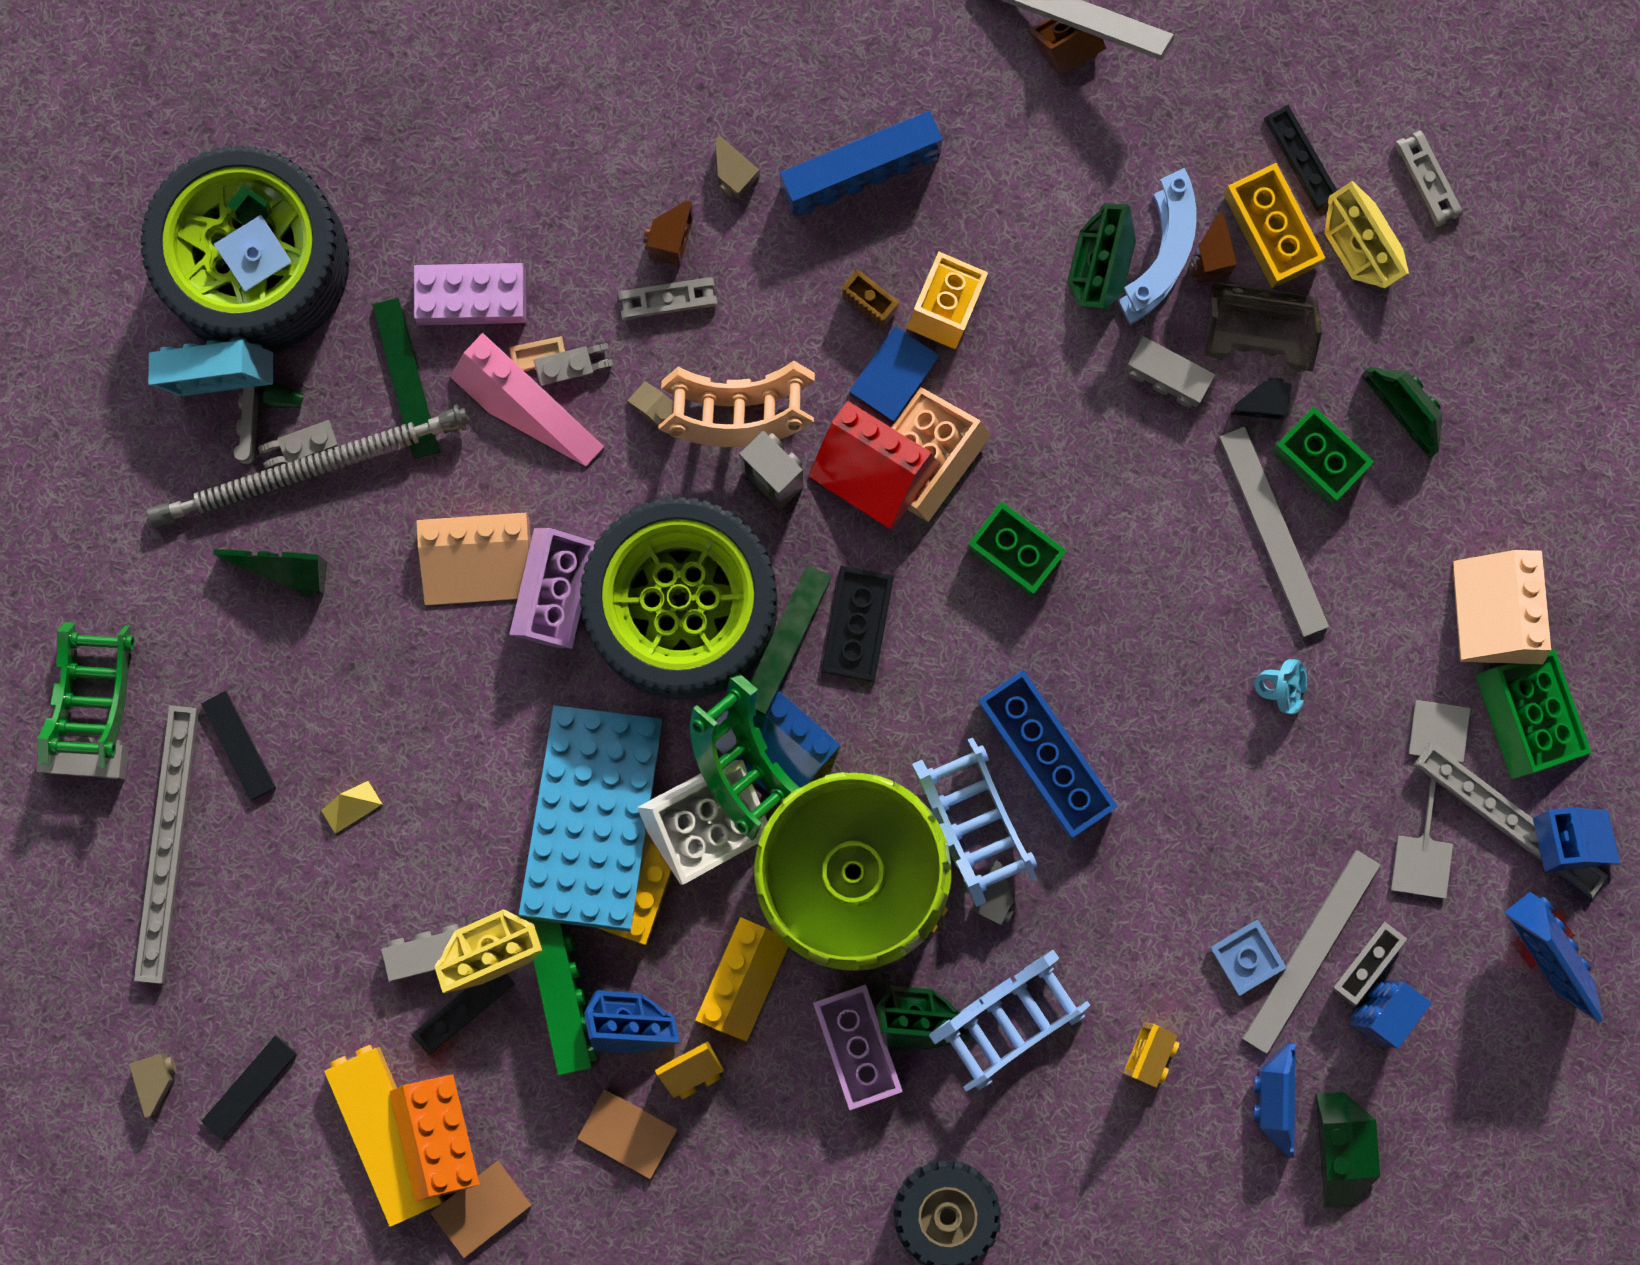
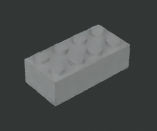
[739,431,803,510]

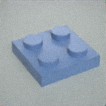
[1209,920,1287,996]

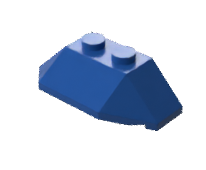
[584,990,680,1054]
[1252,1043,1296,1158]

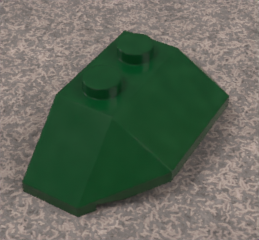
[1067,203,1136,310]
[1361,367,1443,459]
[876,985,970,1049]
[1316,1092,1380,1207]

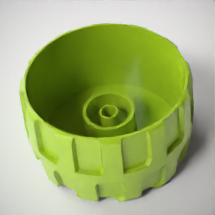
[754,772,951,971]

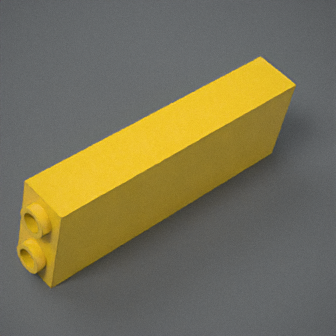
[324,1045,445,1227]

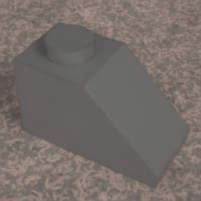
[970,860,1015,925]

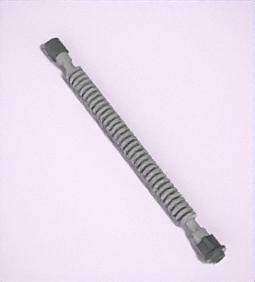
[147,404,470,529]

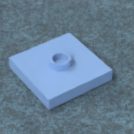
[214,215,292,292]

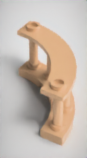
[659,361,815,447]

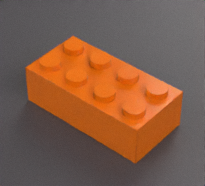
[390,1074,480,1202]

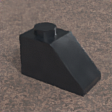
[1231,378,1291,420]

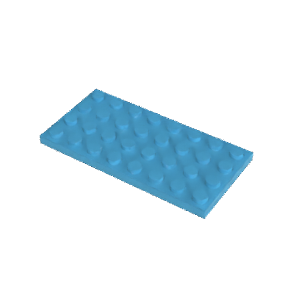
[519,705,662,932]

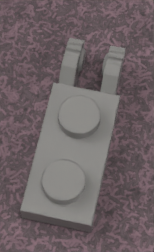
[533,343,613,386]
[258,420,339,470]

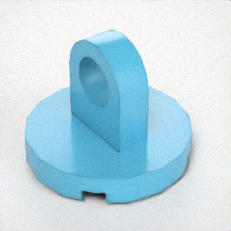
[1254,659,1307,715]

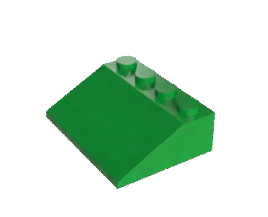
[1475,649,1592,779]

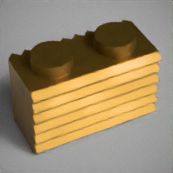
[842,269,899,328]

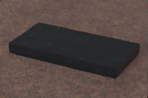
[821,566,894,683]

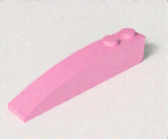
[450,333,605,466]

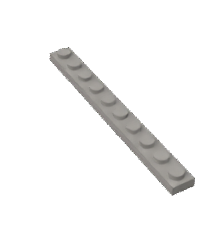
[134,705,199,984]

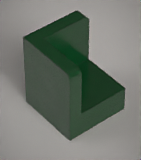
[226,185,272,225]

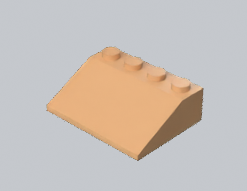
[891,387,991,522]
[417,513,531,606]
[1453,550,1551,664]

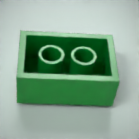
[1271,406,1374,506]
[966,501,1067,598]

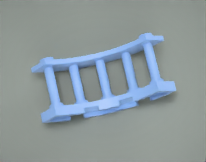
[1118,168,1197,325]
[912,737,1038,907]
[929,950,1090,1092]

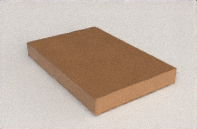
[577,1089,677,1179]
[431,1160,532,1258]

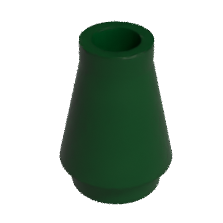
[262,381,304,409]

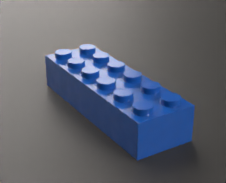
[780,110,943,216]
[976,669,1118,839]

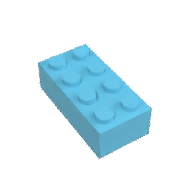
[148,337,273,396]

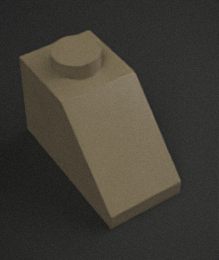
[716,135,760,200]
[627,381,685,437]
[129,1053,177,1118]

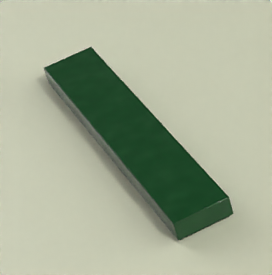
[372,297,440,460]
[750,565,831,717]

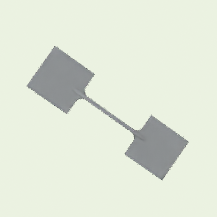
[1391,700,1470,899]

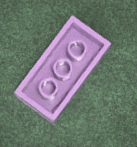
[414,263,526,325]
[509,528,595,649]
[813,984,903,1110]

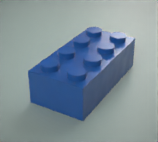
[1349,980,1432,1049]

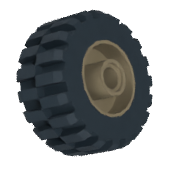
[893,1159,1001,1265]

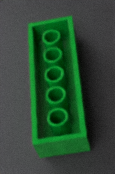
[525,919,599,1075]

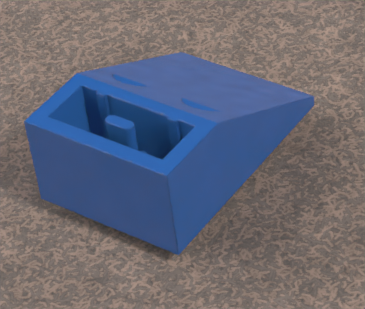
[1533,808,1621,872]

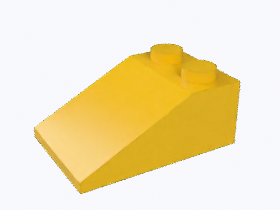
[906,252,988,349]
[1123,1022,1179,1088]
[655,1041,724,1099]

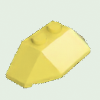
[1324,181,1409,288]
[435,910,542,993]

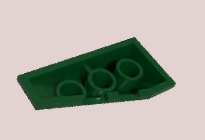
[213,549,327,598]

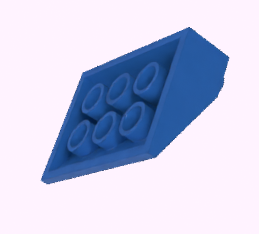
[716,680,841,795]
[1504,892,1603,1023]

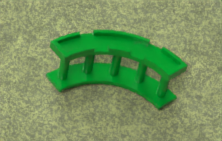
[37,622,135,768]
[690,673,800,841]

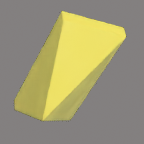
[321,781,383,834]

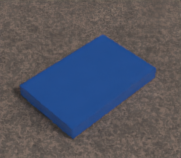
[849,326,939,423]

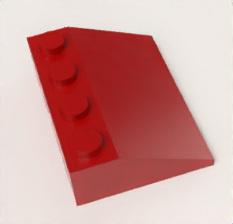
[808,401,940,531]

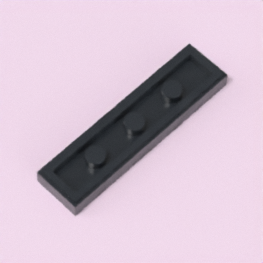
[1264,105,1337,211]
[201,691,277,801]
[411,974,515,1056]
[201,1035,297,1139]

